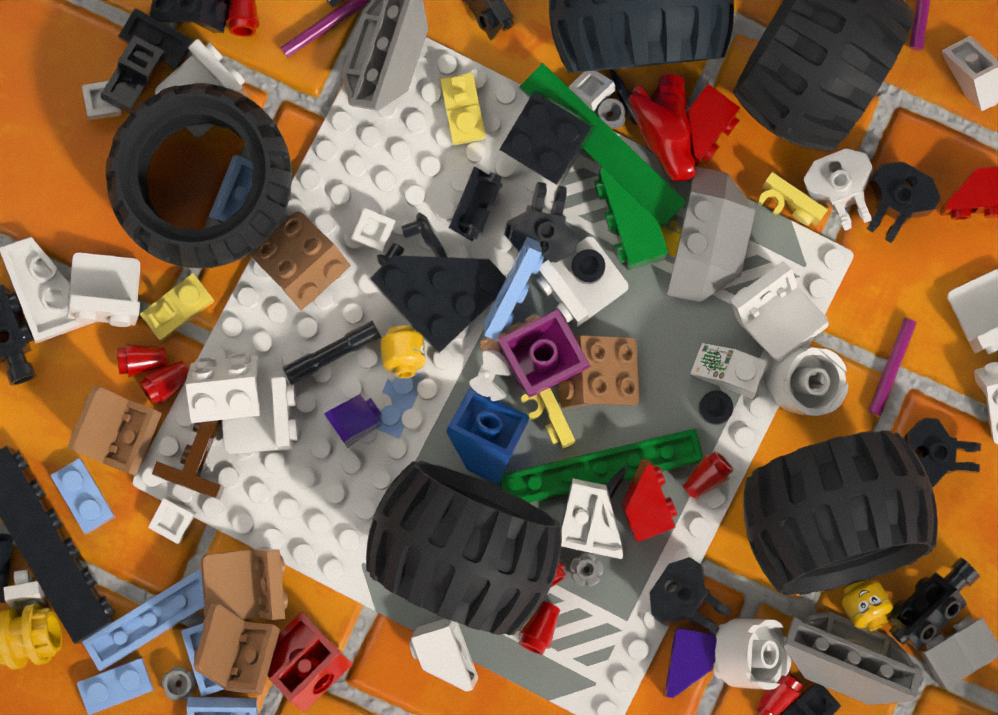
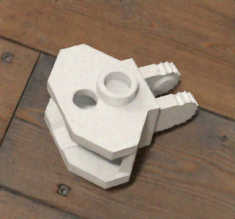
[803,148,874,231]

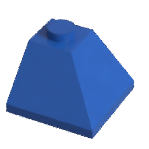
[446,388,529,484]

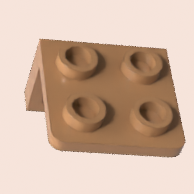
[251,211,351,311]
[558,336,640,409]
[68,385,162,476]
[201,547,288,620]
[193,604,280,695]

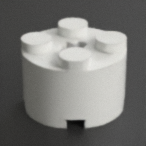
[767,347,848,416]
[714,618,792,690]

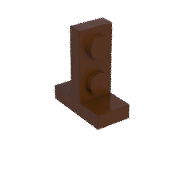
[152,420,225,500]

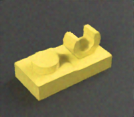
[440,73,486,146]
[758,172,828,226]
[140,273,214,342]
[521,388,575,449]

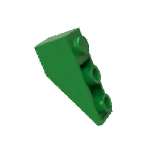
[594,168,668,270]

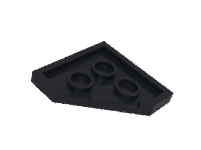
[368,255,506,353]

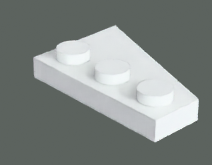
[0,237,92,344]

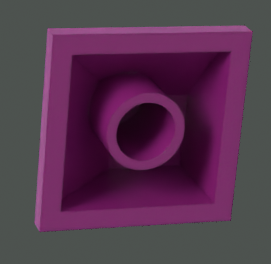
[498,309,590,398]

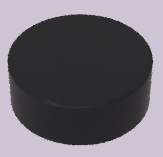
[571,249,606,284]
[699,390,733,425]

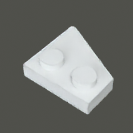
[561,479,623,559]

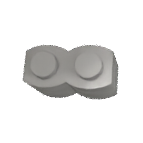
[920,615,998,688]

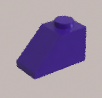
[324,394,382,448]
[664,628,717,698]

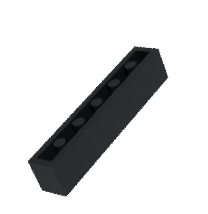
[0,446,115,644]

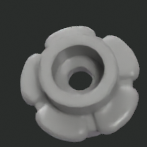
[594,98,626,129]
[570,553,604,587]
[162,667,196,701]

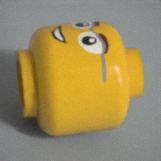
[380,325,426,378]
[841,579,893,631]

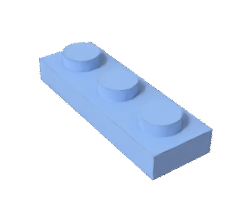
[483,237,544,341]

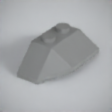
[342,0,428,111]
[667,166,755,303]
[784,611,923,705]

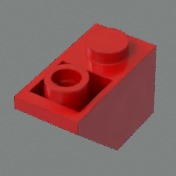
[687,84,740,166]
[940,166,998,220]
[621,459,677,542]

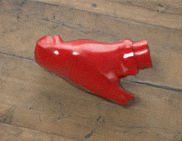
[628,74,696,182]

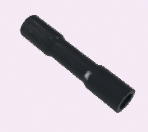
[282,320,382,385]

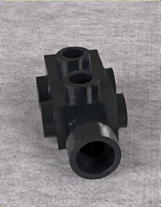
[0,285,36,386]
[887,557,980,651]

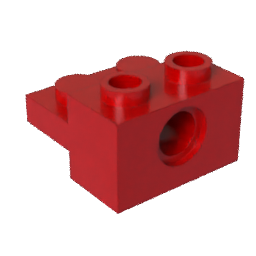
[267,611,353,713]

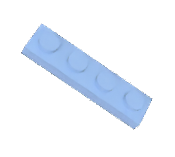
[82,569,204,671]

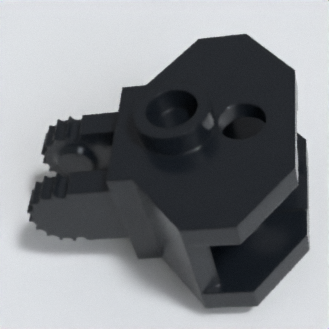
[866,162,941,243]
[504,182,578,263]
[903,418,981,487]
[649,557,732,634]

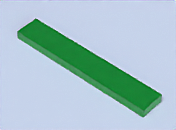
[519,63,687,227]
[499,428,703,503]

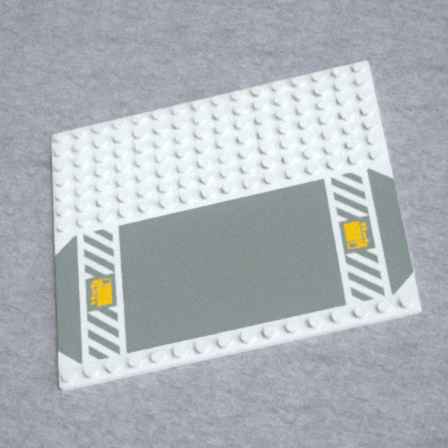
[133,37,854,715]

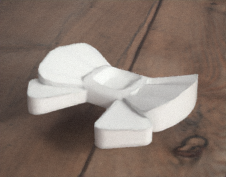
[470,349,513,401]

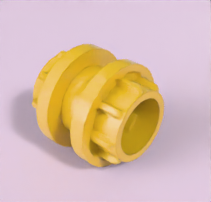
[0,604,62,670]

